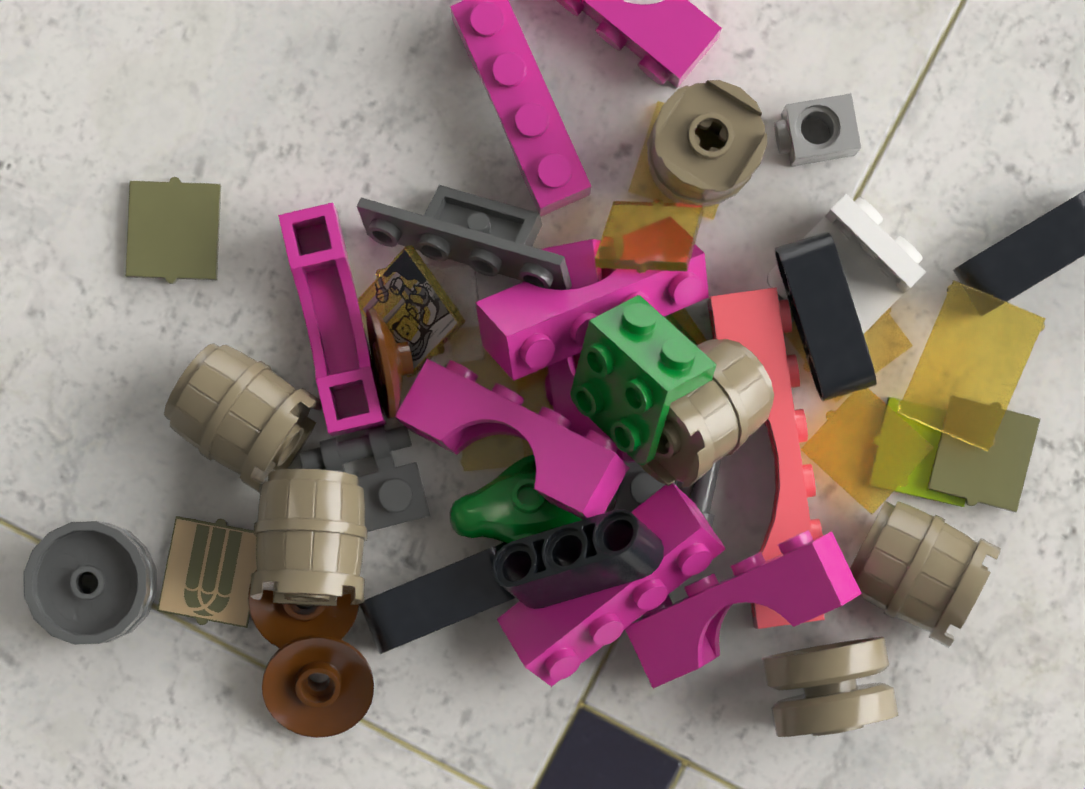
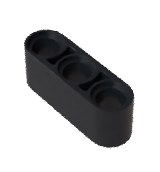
[953,190,1085,317]
[775,232,877,402]
[492,509,664,609]
[360,542,515,654]

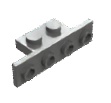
[356,185,572,290]

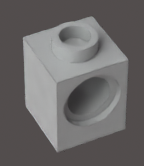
[774,93,861,167]

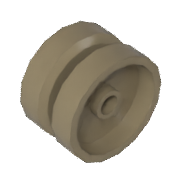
[762,637,899,737]

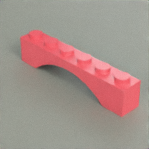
[707,287,825,629]

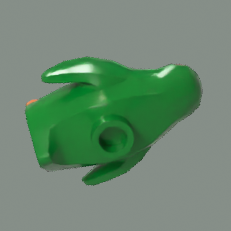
[449,454,582,544]

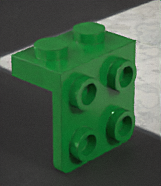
[570,295,717,465]

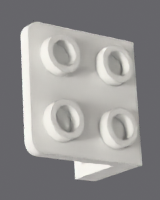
[767,194,926,334]

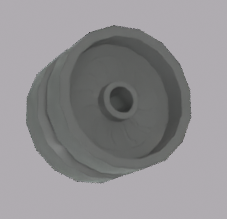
[24,521,157,645]

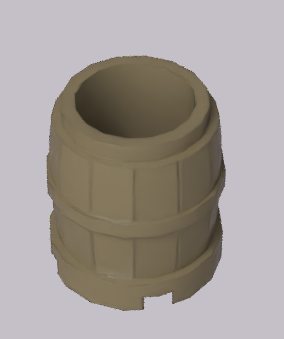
[647,80,768,208]
[640,339,774,488]
[164,343,322,493]
[250,469,368,606]
[850,501,1001,648]

